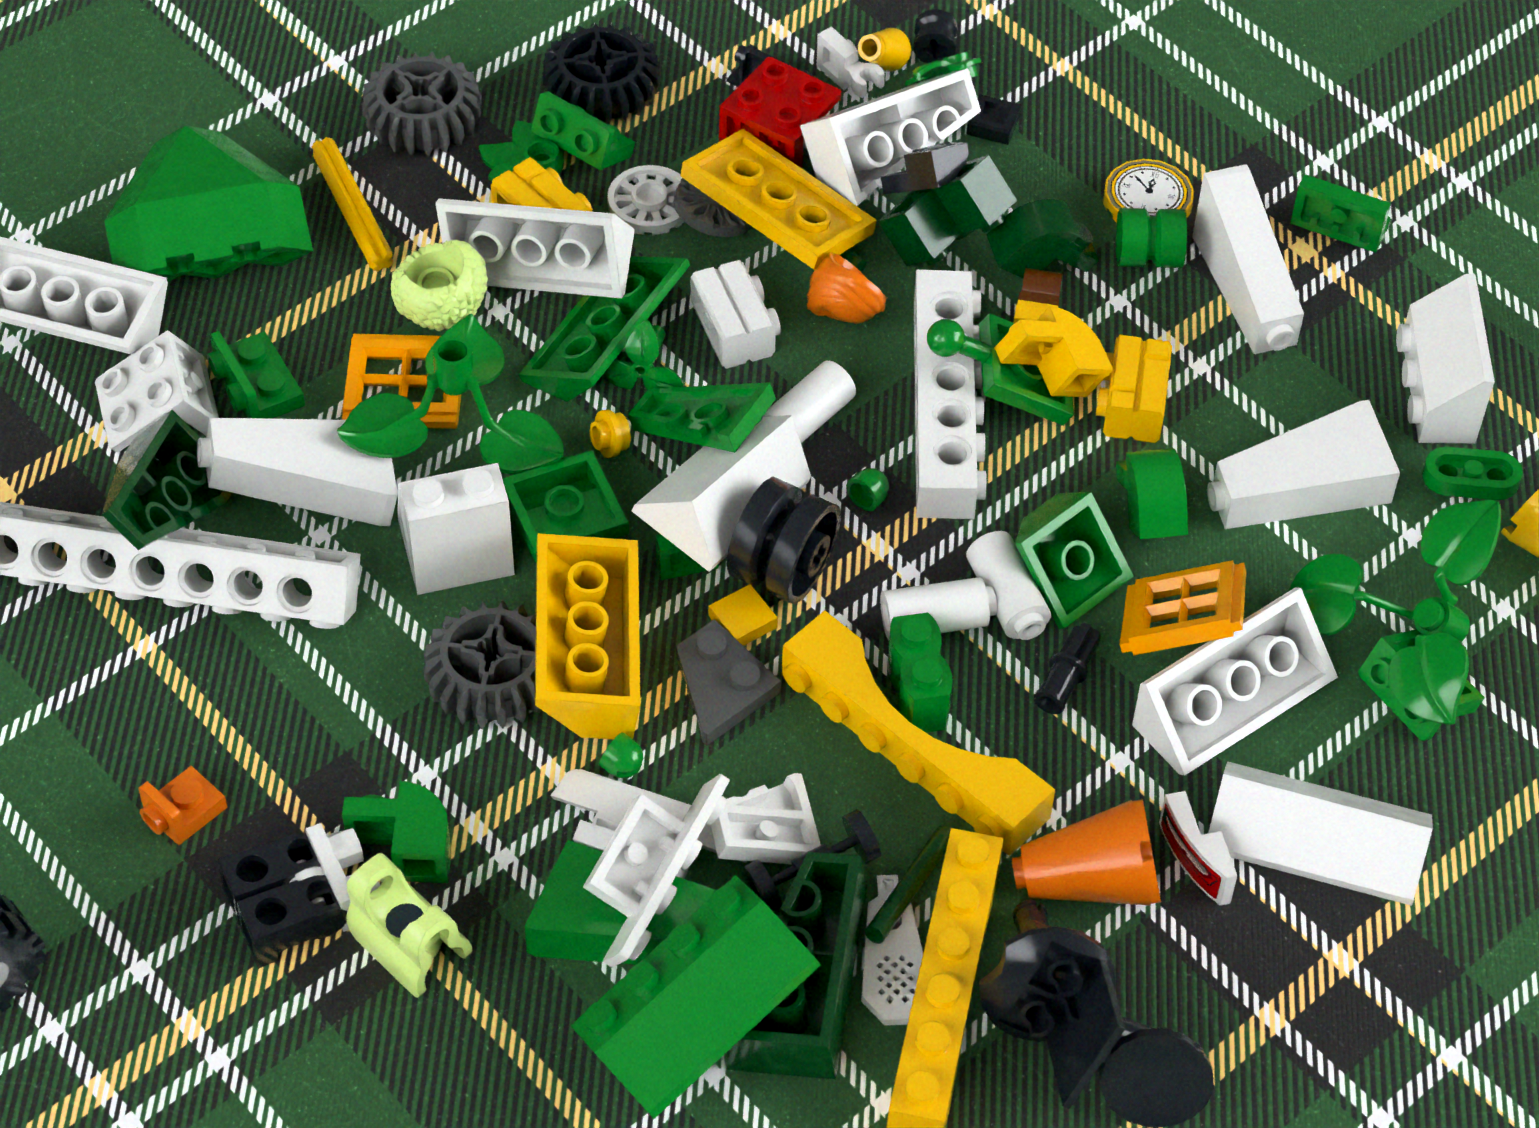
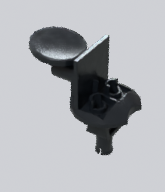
[979,900,1214,1128]

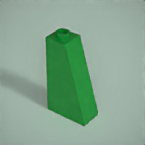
[524,840,716,965]

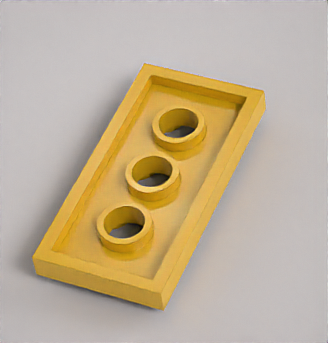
[680,129,877,270]

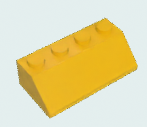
[535,533,640,739]

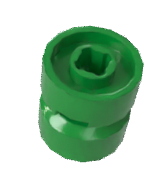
[1116,208,1187,268]

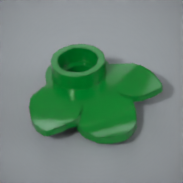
[904,52,982,86]
[479,120,564,181]

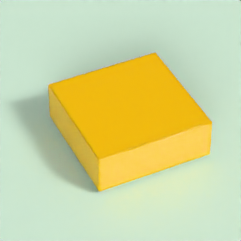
[708,584,778,646]

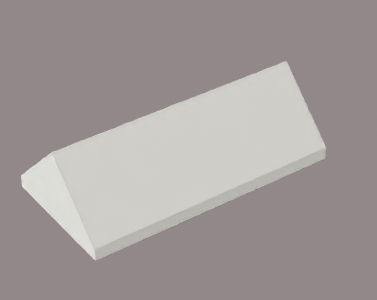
[435,198,635,298]
[0,237,168,354]
[631,415,811,572]
[1132,588,1338,775]
[1208,761,1433,906]

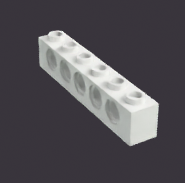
[914,270,986,519]

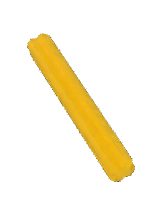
[312,137,394,272]

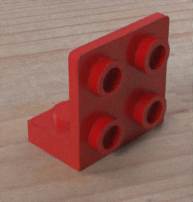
[719,57,841,168]

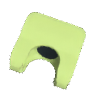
[346,853,473,998]

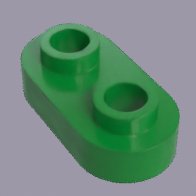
[1422,447,1523,500]

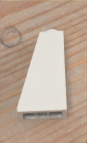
[1192,164,1304,354]
[1207,400,1400,529]
[197,418,398,526]

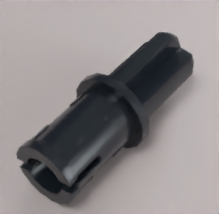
[1034,623,1101,715]

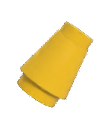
[858,28,911,72]

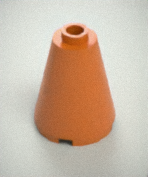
[1012,799,1161,906]

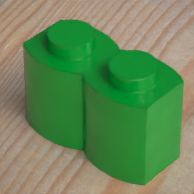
[887,612,953,733]

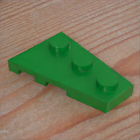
[628,382,776,453]

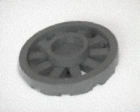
[673,178,752,237]

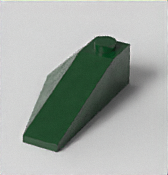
[102,410,232,550]

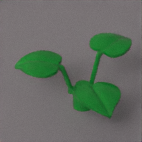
[337,314,564,474]
[1288,500,1501,725]

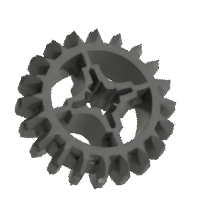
[362,51,482,156]
[423,600,541,729]

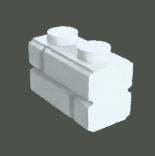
[691,260,781,369]

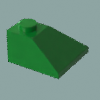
[1015,492,1134,629]

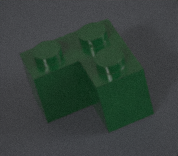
[878,155,1017,266]

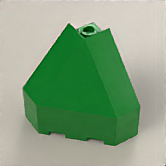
[104,125,313,282]

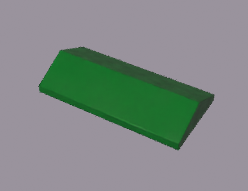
[518,256,690,402]

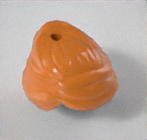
[807,252,887,324]

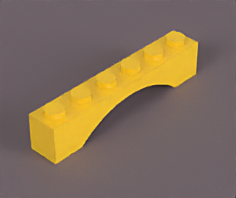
[782,610,1055,856]
[887,828,1004,1128]

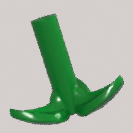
[603,320,683,390]

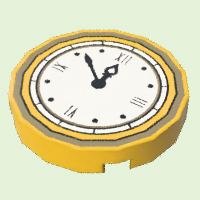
[1103,159,1194,223]

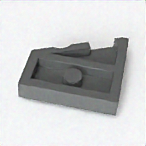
[676,619,781,746]

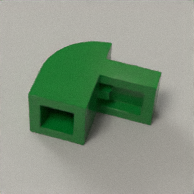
[1116,448,1188,539]
[342,781,451,883]

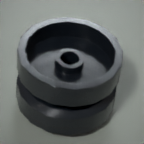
[726,476,841,604]

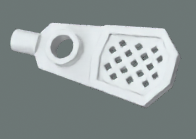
[861,875,923,1025]

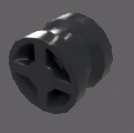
[913,9,957,63]

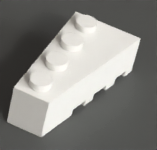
[800,69,981,206]

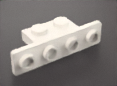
[583,774,730,968]

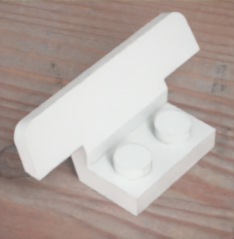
[551,769,746,879]

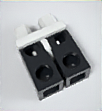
[218,823,380,969]

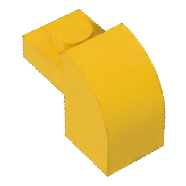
[994,306,1113,397]

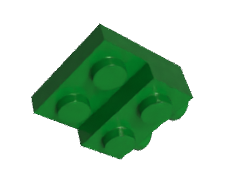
[503,450,629,563]

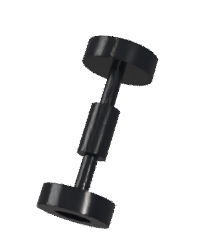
[743,809,882,912]

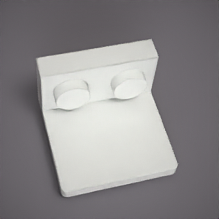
[95,330,219,452]

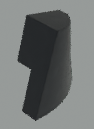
[880,142,969,194]

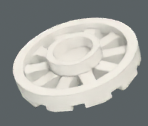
[608,165,684,235]

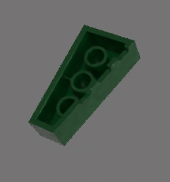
[723,852,867,1080]

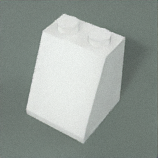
[397,463,515,595]

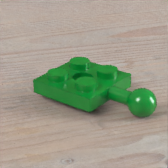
[927,313,1074,426]

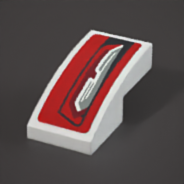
[1159,791,1237,906]

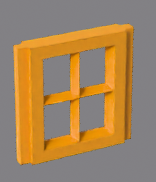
[342,334,461,429]
[1120,560,1246,656]

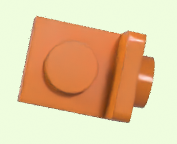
[138,766,228,845]

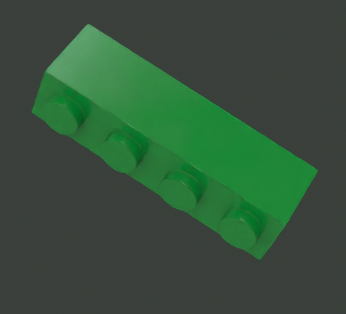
[570,875,821,1119]

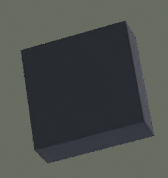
[966,94,1021,145]

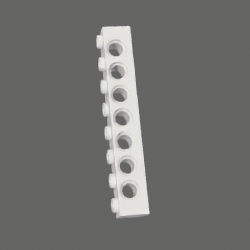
[0,502,361,629]

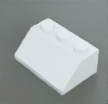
[1396,274,1495,444]

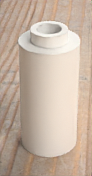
[763,361,856,443]
[966,531,1051,640]
[880,577,997,640]

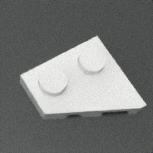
[710,773,821,864]

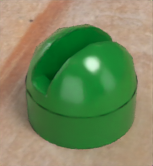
[846,468,889,511]
[599,732,643,778]

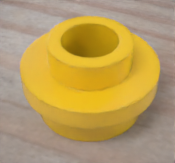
[590,409,631,458]

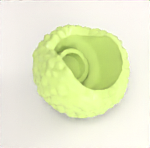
[391,240,488,331]

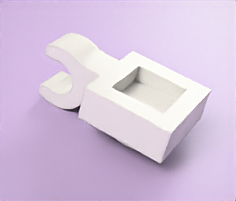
[816,27,885,98]

